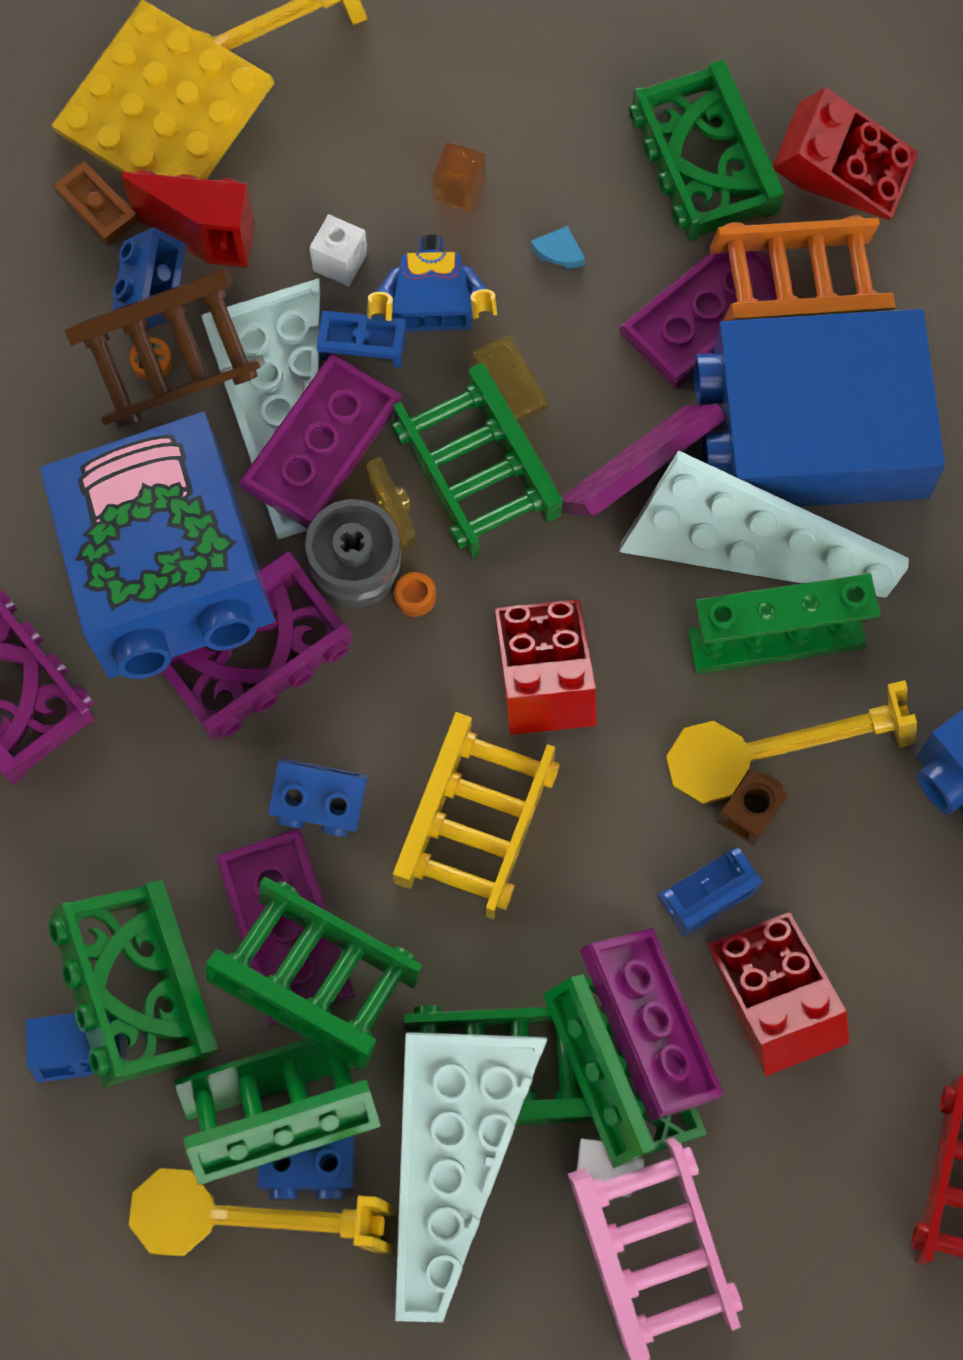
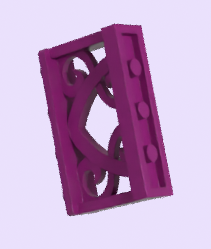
[160,551,352,741]
[0,589,96,786]

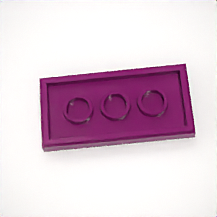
[619,251,796,388]
[239,353,403,529]
[561,405,726,517]
[215,828,355,1026]
[579,928,725,1122]

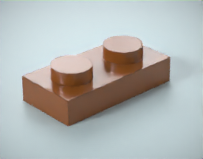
[53,161,139,246]

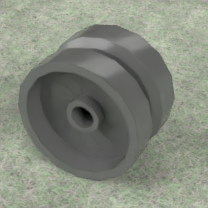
[305,499,402,608]

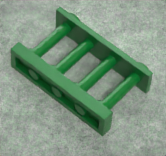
[390,362,563,560]
[687,573,881,675]
[206,877,422,1071]
[404,1005,593,1126]
[174,1038,381,1185]

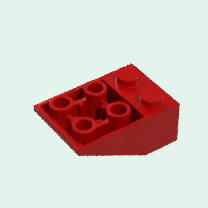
[773,87,918,220]
[122,170,255,268]
[494,599,597,735]
[707,912,850,1076]

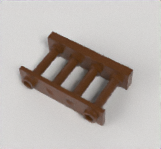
[65,267,265,428]

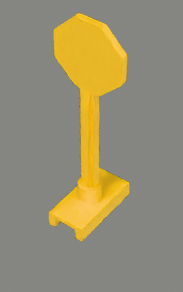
[194,0,368,51]
[666,680,917,804]
[128,1168,396,1256]

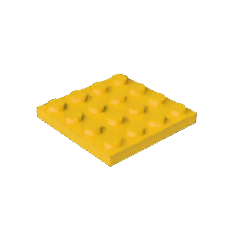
[51,0,274,179]

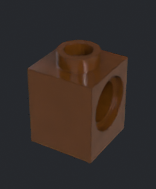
[717,769,788,847]

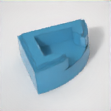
[531,226,585,269]

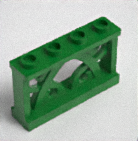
[628,59,784,241]
[48,880,219,1088]

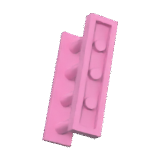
[567,1137,743,1360]

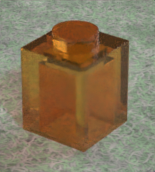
[433,142,486,212]

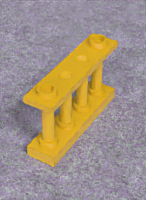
[393,712,560,920]

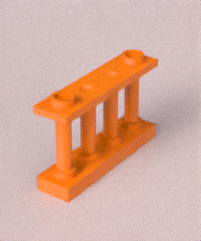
[710,215,896,321]

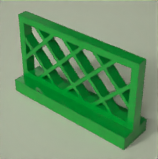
[542,974,707,1169]

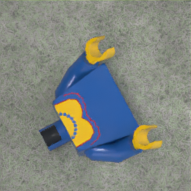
[367,234,497,332]

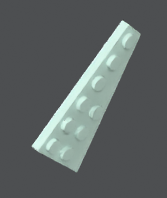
[201,278,320,540]
[619,451,909,598]
[395,1033,547,1322]

